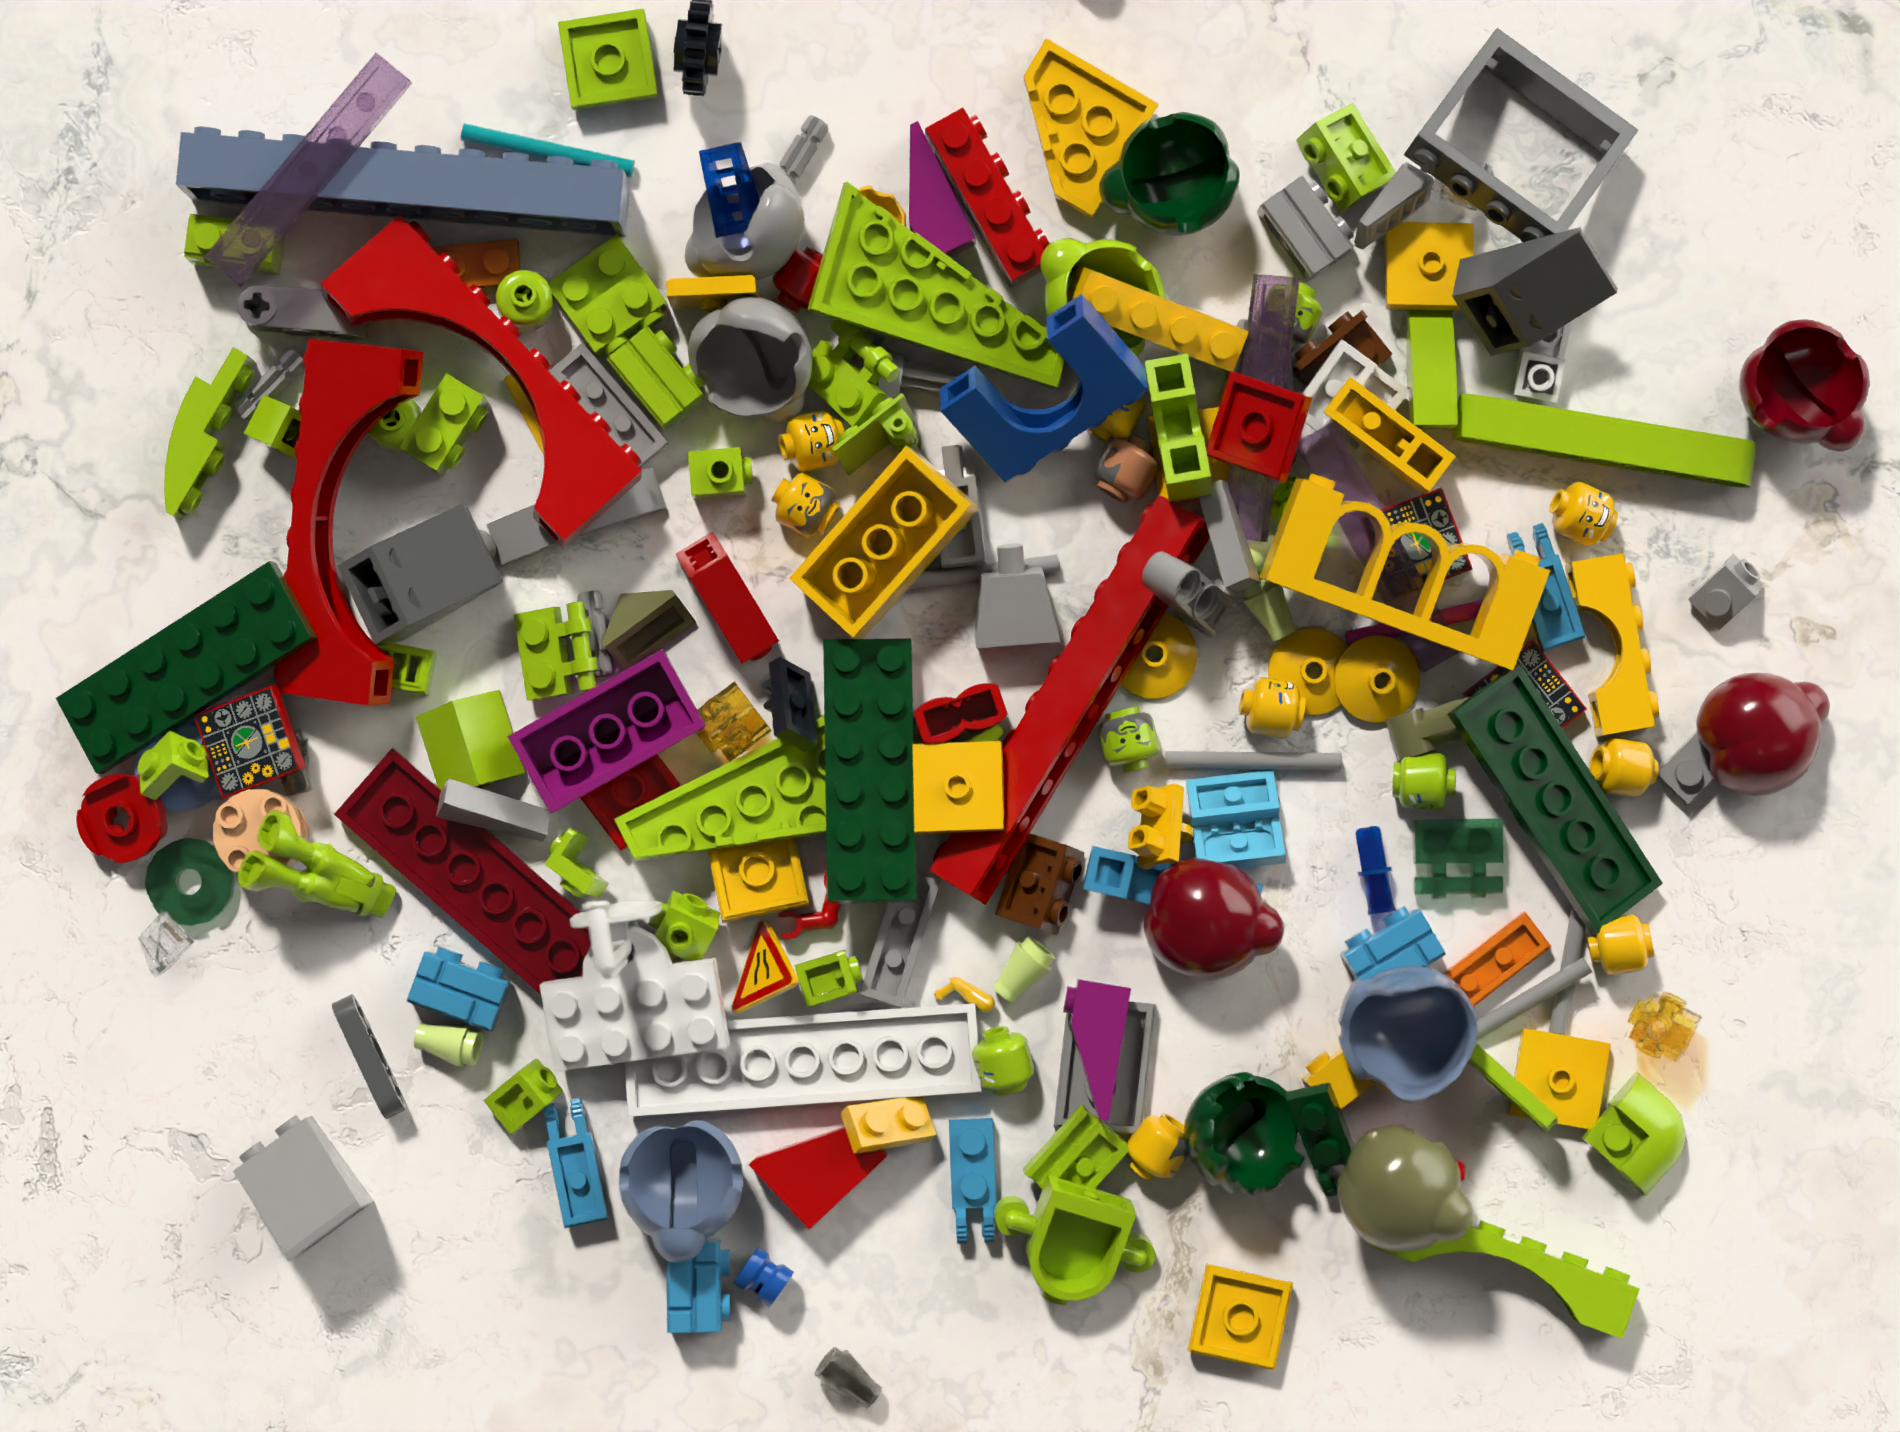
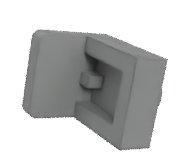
[1688,554,1763,630]

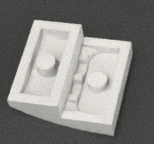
[1302,339,1410,462]

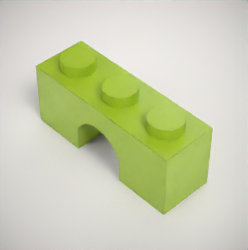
[1144,353,1212,502]

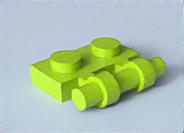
[808,319,900,426]
[514,601,599,701]

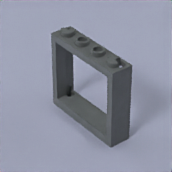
[1404,28,1639,243]

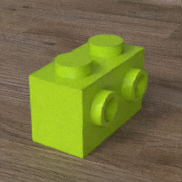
[399,373,489,477]

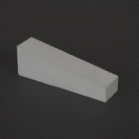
[1199,480,1261,593]
[436,778,550,842]

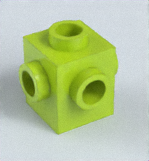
[648,890,720,961]

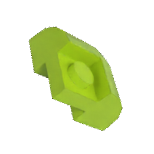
[1582,1071,1686,1196]

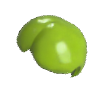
[1041,238,1166,357]

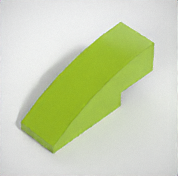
[1406,310,1458,429]

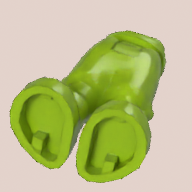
[238,809,396,918]

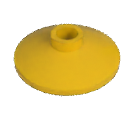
[1121,613,1197,699]
[1268,628,1348,716]
[1334,635,1420,723]

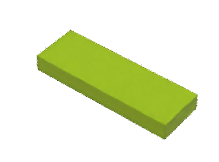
[1467,1043,1558,1133]

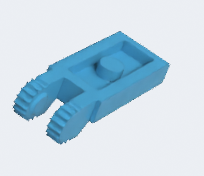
[1507,523,1586,652]
[544,1098,609,1228]
[949,1118,996,1244]

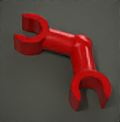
[778,872,841,939]

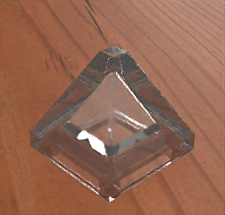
[138,910,194,978]

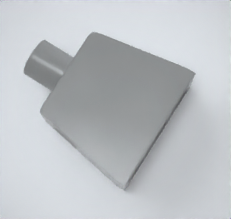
[974,544,1060,649]

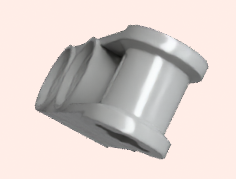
[237,286,367,340]
[1142,551,1236,638]

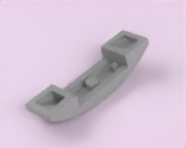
[486,467,667,566]

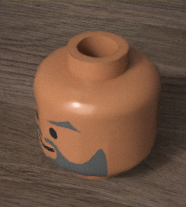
[1094,435,1159,504]

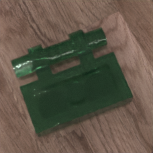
[1412,818,1503,899]

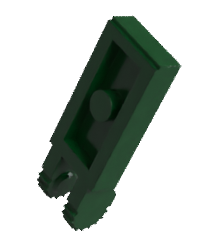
[1285,1083,1355,1197]

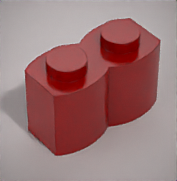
[914,683,1008,744]

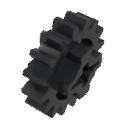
[673,0,723,96]

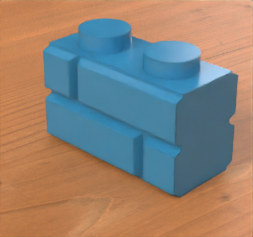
[1340,906,1446,980]
[406,946,512,1032]
[666,1239,731,1333]

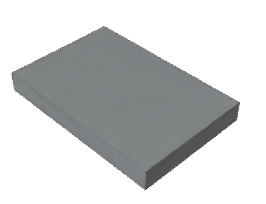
[1053,1001,1156,1135]

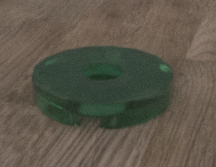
[145,838,235,926]

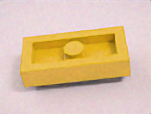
[840,1096,936,1154]

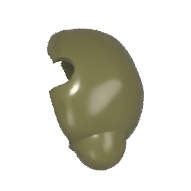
[1337,1125,1473,1252]

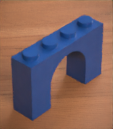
[940,294,1147,483]

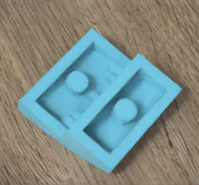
[1186,770,1286,868]

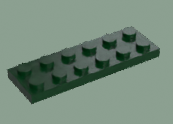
[56,561,317,774]
[823,638,917,904]
[1447,664,1663,934]

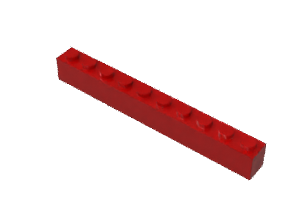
[929,495,1210,905]

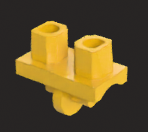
[1128,783,1194,870]

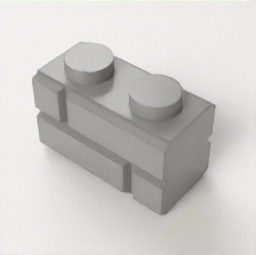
[1257,175,1354,282]

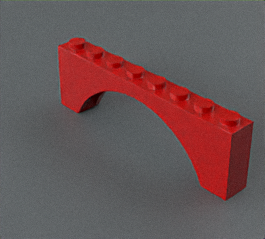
[320,214,642,549]
[274,339,424,706]

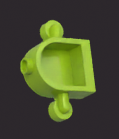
[994,1175,1155,1305]

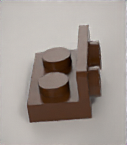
[1292,310,1393,389]
[995,833,1084,935]

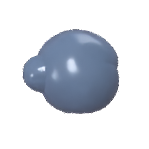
[619,1120,743,1263]

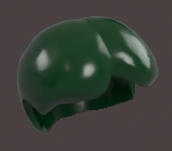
[1099,112,1240,236]

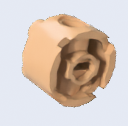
[213,789,309,872]

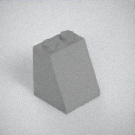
[233,1115,374,1261]

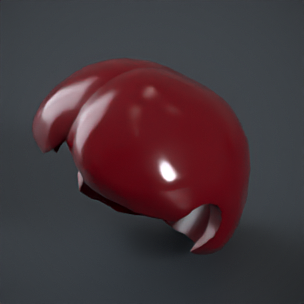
[1739,319,1870,452]
[1696,673,1830,796]
[1143,858,1285,981]

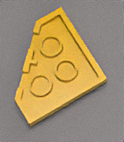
[1023,38,1159,219]

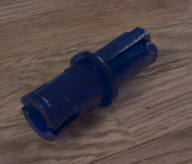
[1355,826,1396,915]

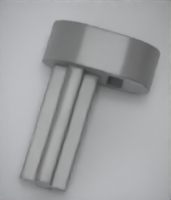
[876,352,966,400]

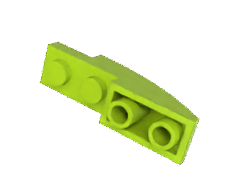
[164,347,255,521]

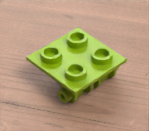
[832,393,922,476]

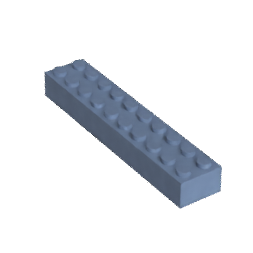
[176,126,630,237]

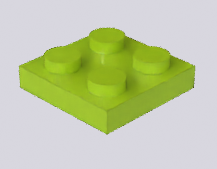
[558,8,659,111]

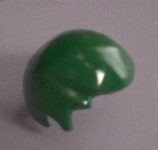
[1184,1072,1305,1197]

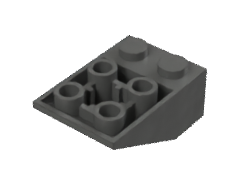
[1452,227,1618,356]
[338,503,503,645]

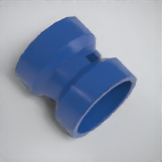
[733,1246,794,1308]

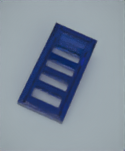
[699,142,760,238]

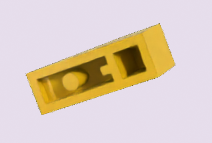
[1323,377,1456,495]

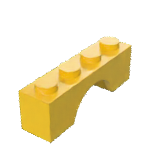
[1066,264,1249,371]
[1565,553,1659,737]

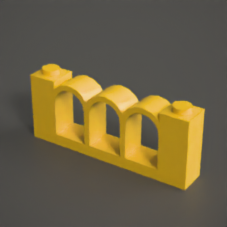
[1260,473,1550,670]

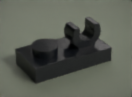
[762,656,818,752]

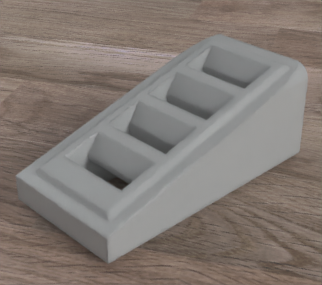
[1354,162,1434,250]

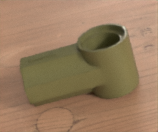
[1385,697,1469,761]

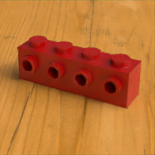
[925,107,1050,289]

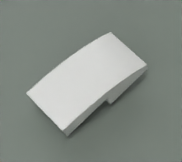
[1513,321,1572,403]

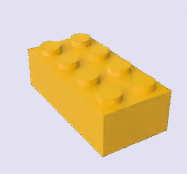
[789,446,980,639]

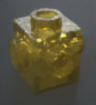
[696,681,772,762]
[1628,991,1703,1062]

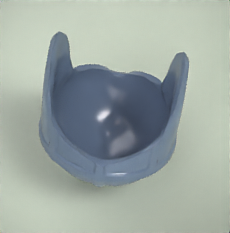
[1338,966,1478,1103]

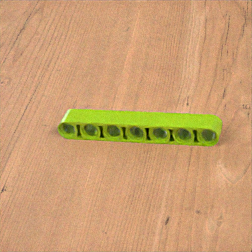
[1452,394,1757,488]

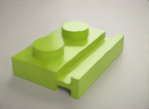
[1023,1104,1129,1189]

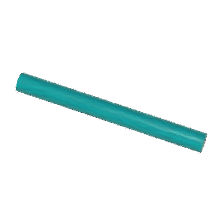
[461,123,635,178]

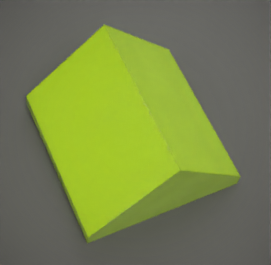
[416,690,526,790]

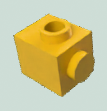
[1302,1048,1375,1109]

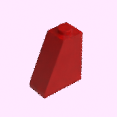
[676,531,779,664]
[749,1126,888,1230]

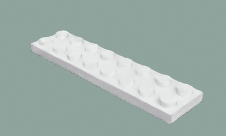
[625,1003,981,1117]

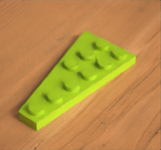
[807,181,1065,389]
[614,716,826,861]

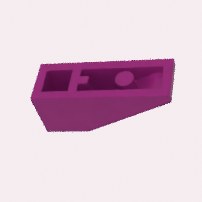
[909,121,976,257]
[1063,979,1131,1121]

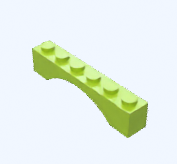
[1366,1220,1640,1339]

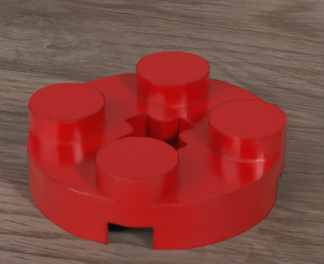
[76,773,168,863]

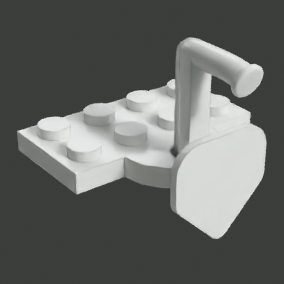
[540,900,730,1072]

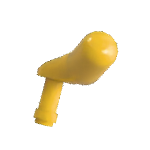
[934,977,995,1013]

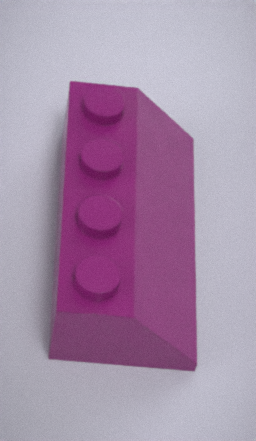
[507,649,706,814]

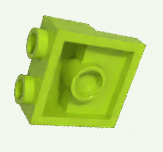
[548,234,669,357]

